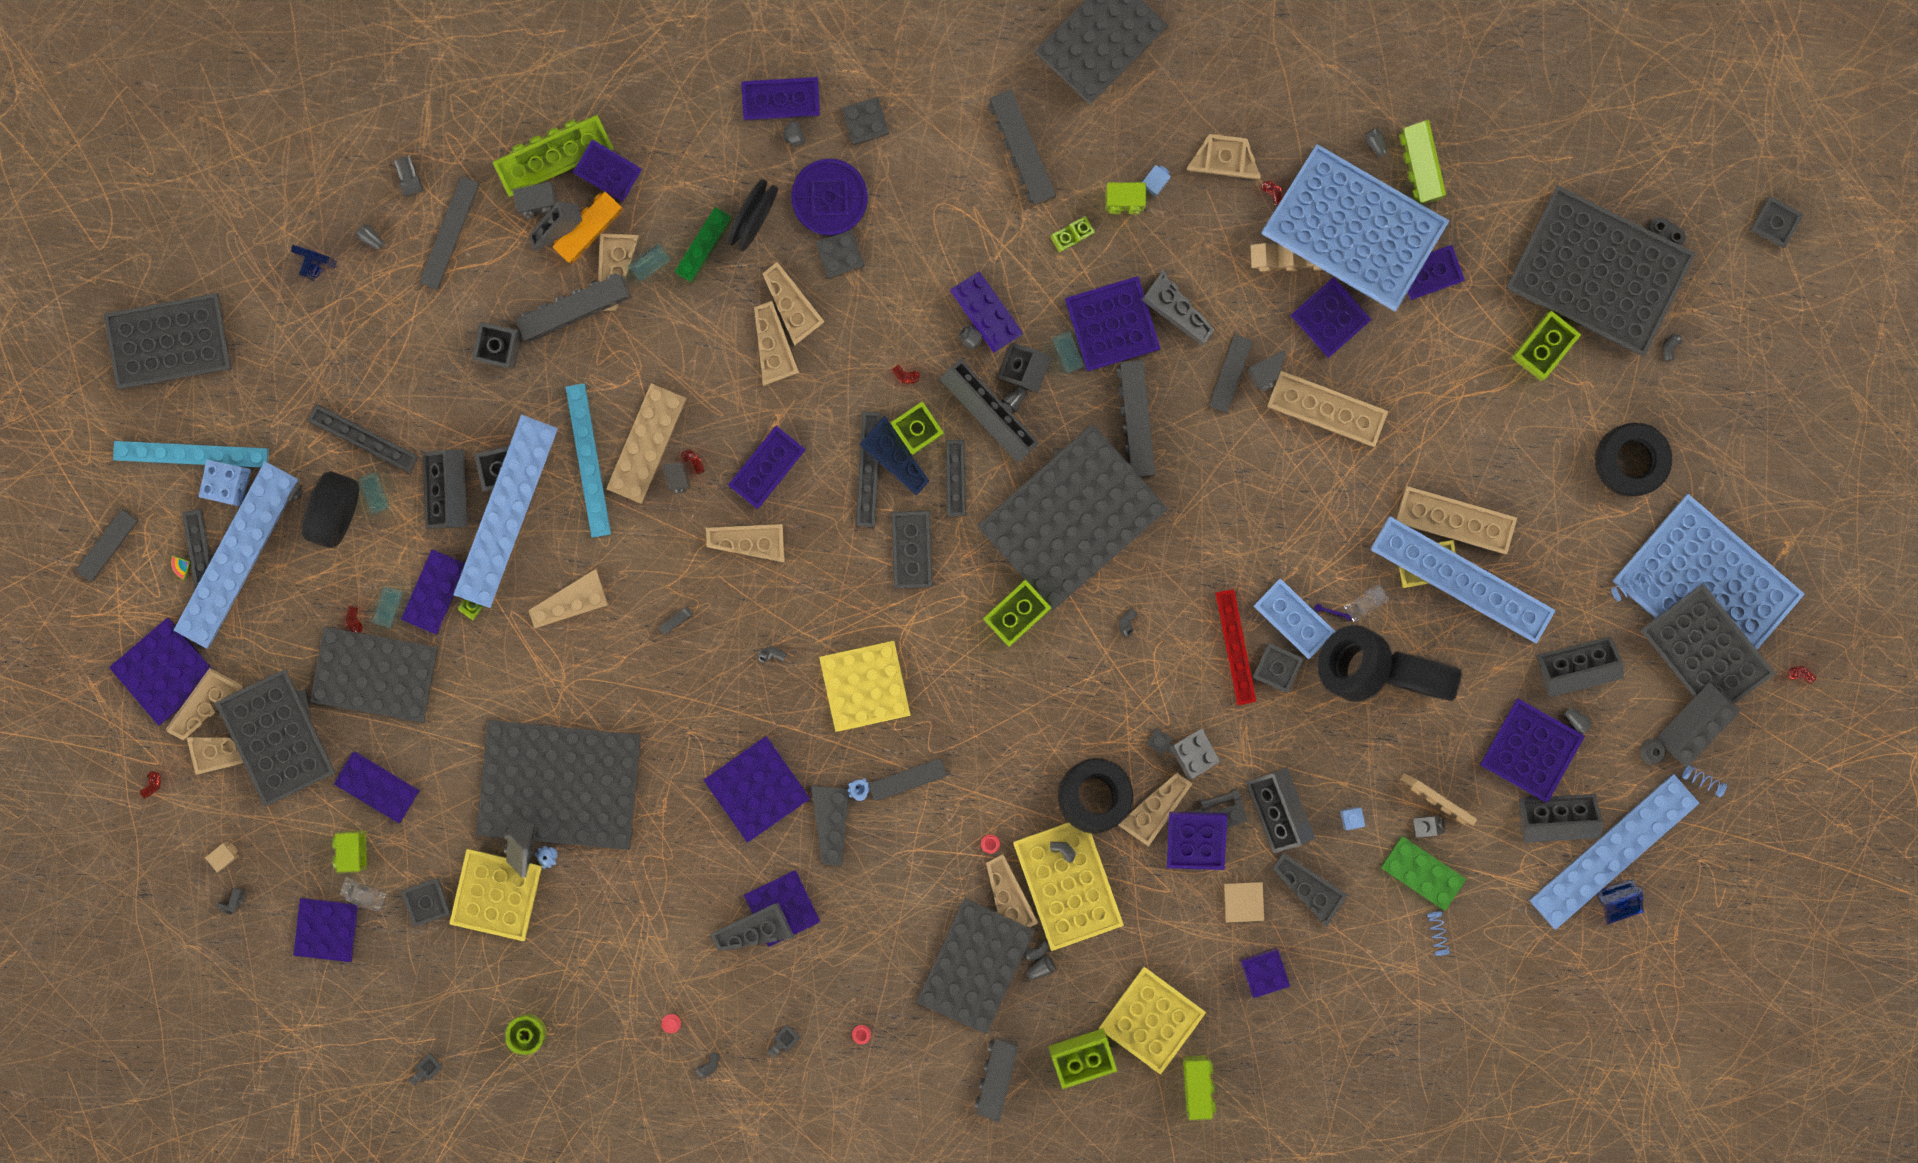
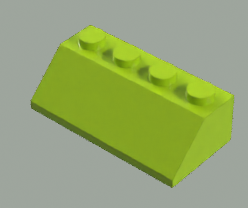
[1399,120,1446,204]

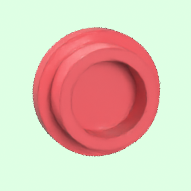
[981,834,1000,854]
[662,1014,681,1033]
[852,1025,871,1044]

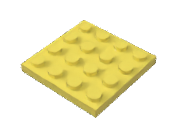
[819,641,911,732]
[449,849,542,941]
[1099,966,1206,1075]

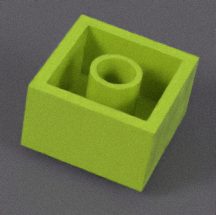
[1105,183,1146,214]
[891,401,944,456]
[332,830,367,872]

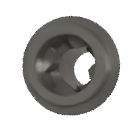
[1364,127,1388,157]
[355,223,385,250]
[1001,386,1027,414]
[1564,707,1593,734]
[1026,956,1056,981]

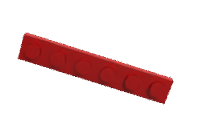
[1215,589,1257,706]

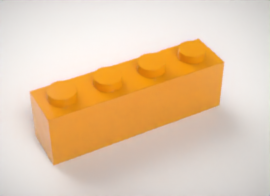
[553,192,624,265]

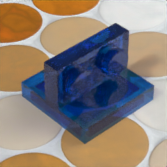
[290,245,337,282]
[1597,879,1644,924]

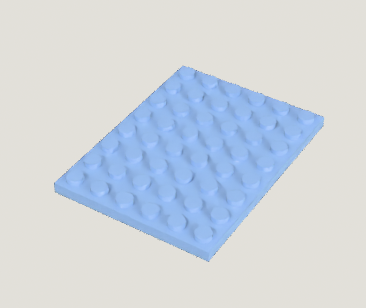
[1261,144,1449,311]
[1612,494,1805,649]

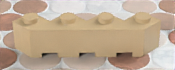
[1251,243,1323,272]

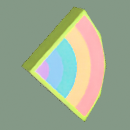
[171,556,191,580]

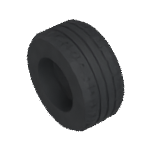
[1595,423,1673,497]
[302,471,359,548]
[1318,625,1392,702]
[1386,651,1463,701]
[1057,758,1134,834]

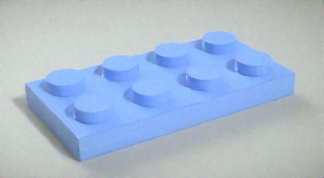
[1253,579,1336,659]

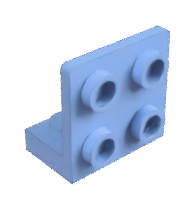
[199,460,251,506]

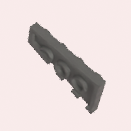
[1142,270,1214,346]
[811,785,849,866]
[1272,852,1347,927]
[710,902,795,951]

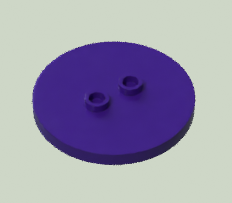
[791,159,868,236]

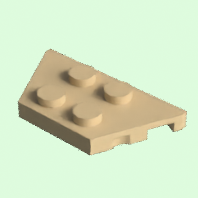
[1187,134,1261,180]

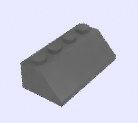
[423,450,468,529]
[1537,636,1624,697]
[1656,681,1740,767]
[1246,767,1315,853]
[1519,794,1603,843]
[974,1036,1018,1122]

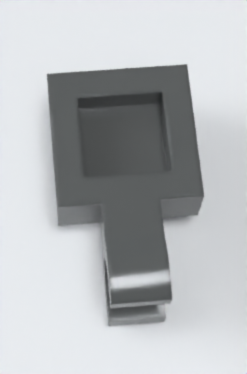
[1147,728,1175,756]
[768,1024,801,1057]
[409,1053,443,1085]

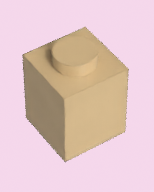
[205,842,239,873]

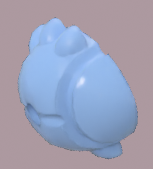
[848,778,870,801]
[534,845,558,869]

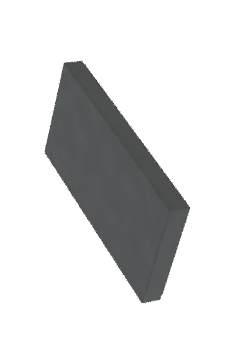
[891,511,932,589]

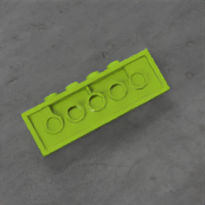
[492,114,614,197]

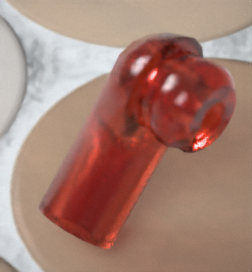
[1261,181,1282,206]
[892,364,920,384]
[681,449,705,474]
[345,606,363,633]
[1788,666,1817,684]
[140,771,161,799]

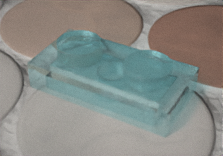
[628,243,671,282]
[1052,331,1084,374]
[358,472,391,515]
[372,586,403,628]

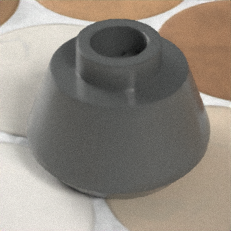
[782,121,805,146]
[959,325,983,350]
[1640,739,1666,765]

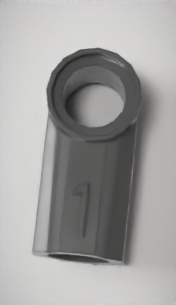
[394,156,423,197]

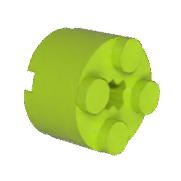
[505,1013,547,1055]

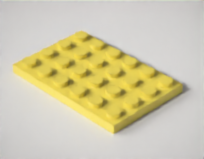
[1013,823,1124,951]

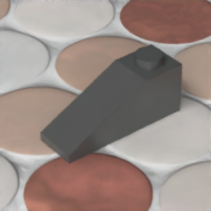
[529,201,582,251]
[663,462,690,494]

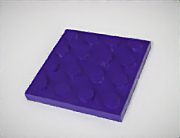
[1065,276,1160,372]
[109,618,213,726]
[1479,698,1585,803]
[704,736,810,843]

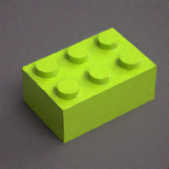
[1511,311,1581,381]
[983,580,1051,647]
[1049,1028,1117,1089]
[1183,1055,1216,1120]

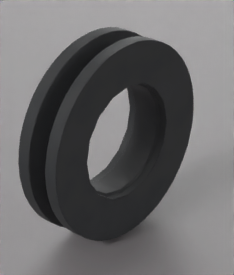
[727,179,778,252]

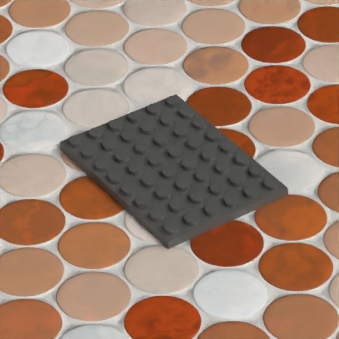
[1505,185,1696,357]
[977,423,1168,611]
[476,720,641,850]

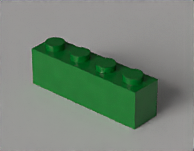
[674,207,733,284]

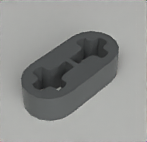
[659,606,693,636]

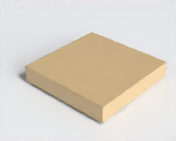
[1224,882,1264,922]

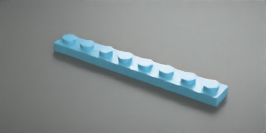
[566,383,611,538]
[113,441,269,468]

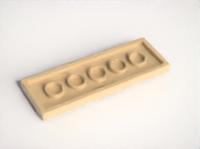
[1267,371,1388,447]
[606,383,687,504]
[1396,486,1517,555]

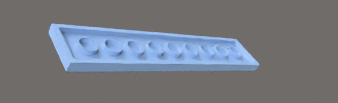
[454,414,558,608]
[174,461,300,649]
[1370,516,1556,644]
[1529,774,1699,930]

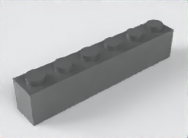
[988,89,1056,206]
[516,273,633,343]
[940,359,1039,463]
[1116,360,1155,477]

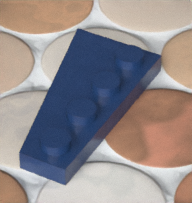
[859,416,929,495]

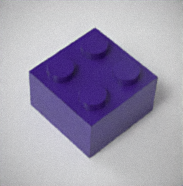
[1240,947,1290,998]

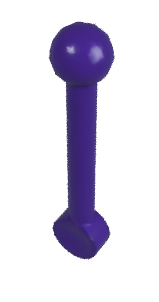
[1314,604,1353,621]

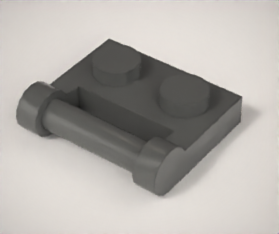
[1200,788,1247,828]

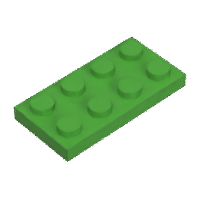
[1380,836,1466,911]

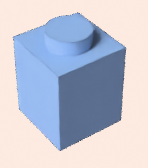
[1142,165,1171,197]
[1340,806,1365,830]

